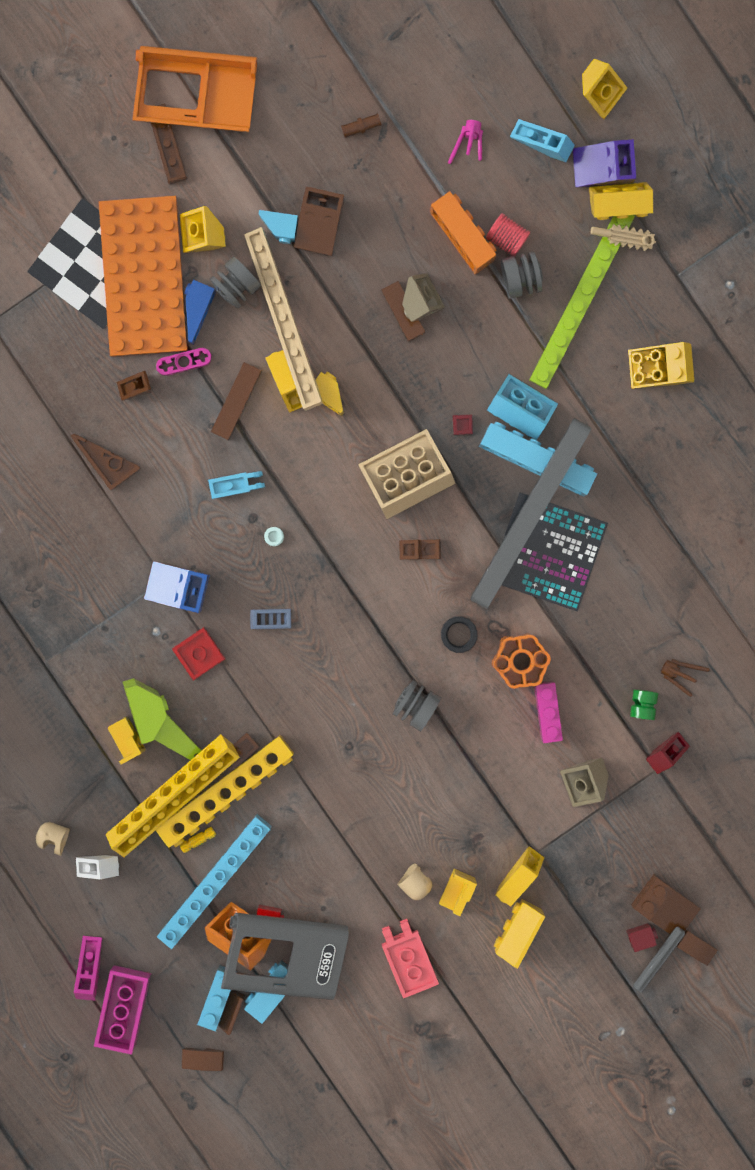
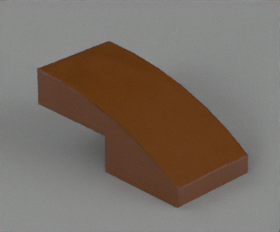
[399,539,441,560]
[677,930,718,966]
[182,1047,224,1071]

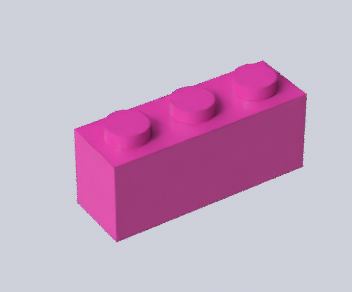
[534,681,563,743]

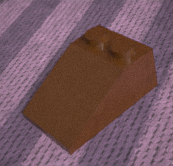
[631,874,701,934]

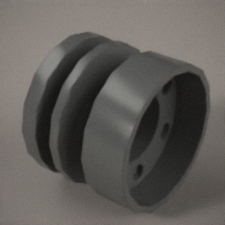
[501,252,543,299]
[210,256,261,309]
[392,680,442,732]

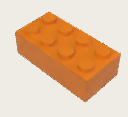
[430,191,497,275]

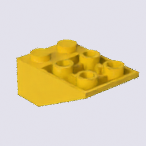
[628,342,694,389]

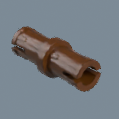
[341,113,382,138]

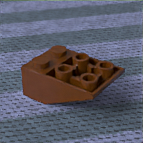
[294,186,345,256]

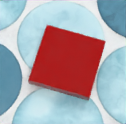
[172,627,226,681]

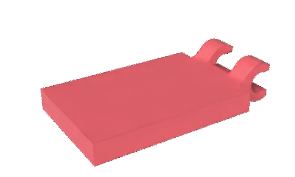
[382,919,439,999]

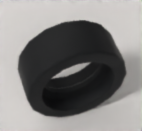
[441,616,478,653]

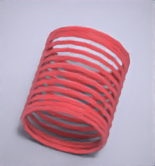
[485,213,530,257]

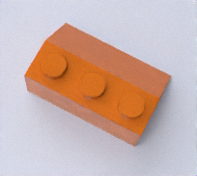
[205,902,272,971]

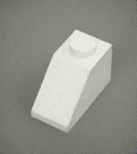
[76,855,119,880]

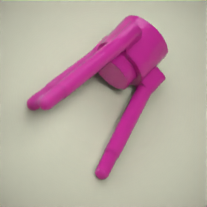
[448,120,483,164]

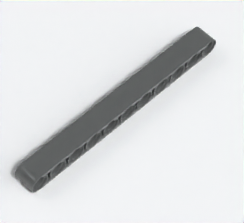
[470,418,592,609]

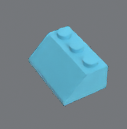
[487,374,558,440]

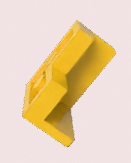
[108,716,146,764]
[439,869,477,916]

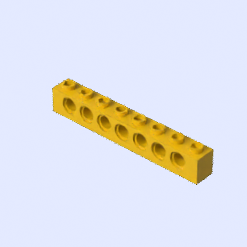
[106,734,240,857]
[156,735,294,848]

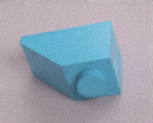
[259,210,299,244]

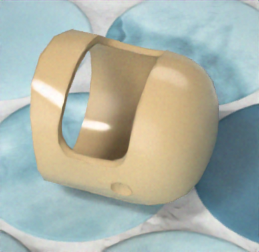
[36,822,69,856]
[397,863,432,900]

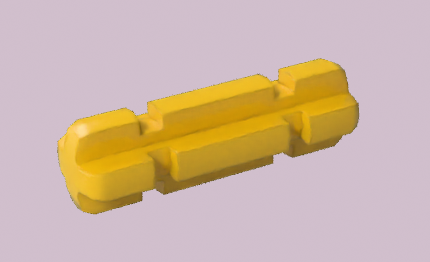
[180,827,216,853]

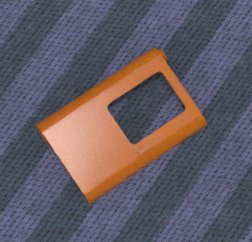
[132,46,257,132]

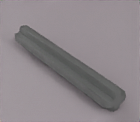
[633,927,685,992]

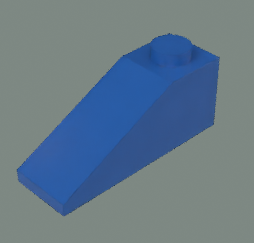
[185,280,216,345]

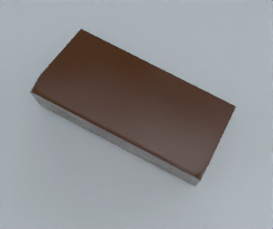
[219,990,245,1035]

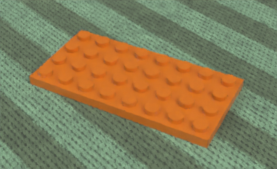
[99,196,188,357]

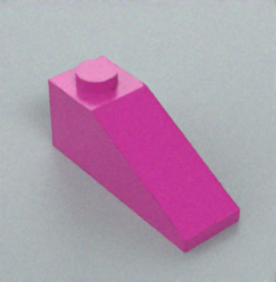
[74,936,102,1001]

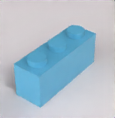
[244,960,288,1024]
[197,965,237,1031]

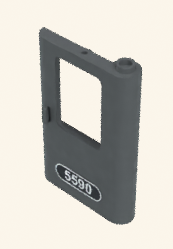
[221,912,349,1000]

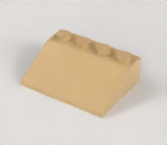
[358,429,456,519]

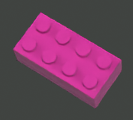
[94,965,151,1055]

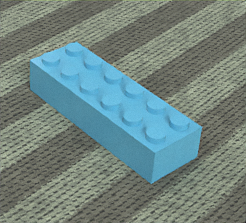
[479,422,597,496]

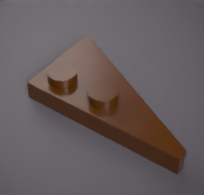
[70,434,141,491]

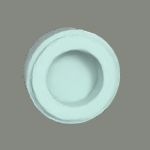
[264,527,284,546]

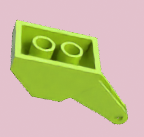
[123,678,202,760]

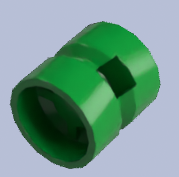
[630,689,659,720]

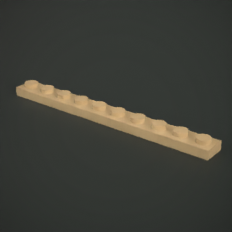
[244,227,323,411]

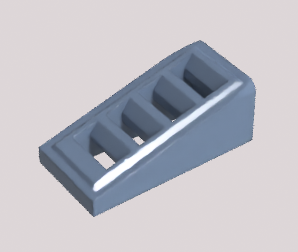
[250,609,291,629]

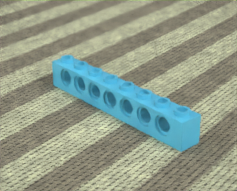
[157,814,272,949]

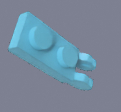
[208,471,265,499]

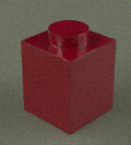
[626,923,658,952]

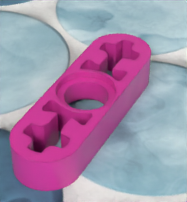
[156,348,212,376]

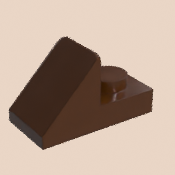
[117,371,151,401]

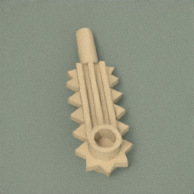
[590,224,656,251]

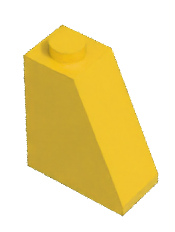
[265,350,302,413]
[495,846,544,907]

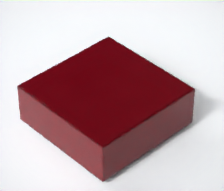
[453,415,473,435]

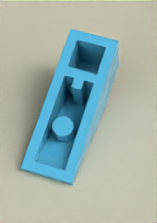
[510,119,575,162]

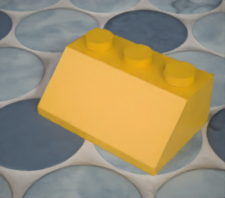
[589,182,653,220]
[494,899,545,969]

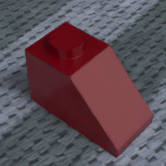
[646,731,690,774]

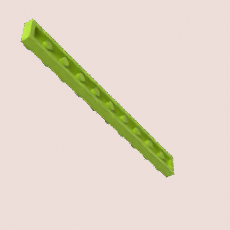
[529,215,635,389]

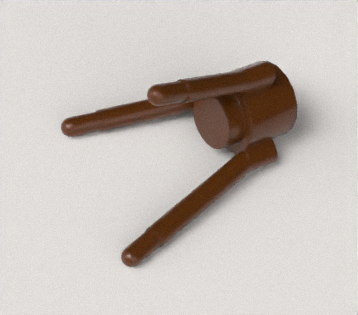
[661,658,710,697]

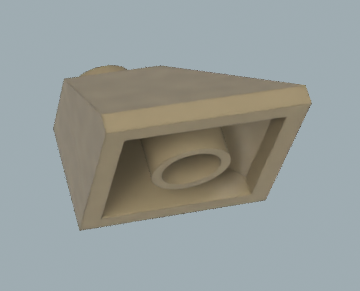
[402,273,445,322]
[560,757,609,807]

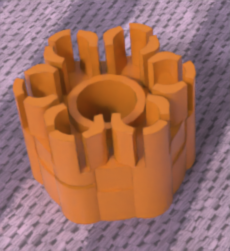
[492,633,551,689]

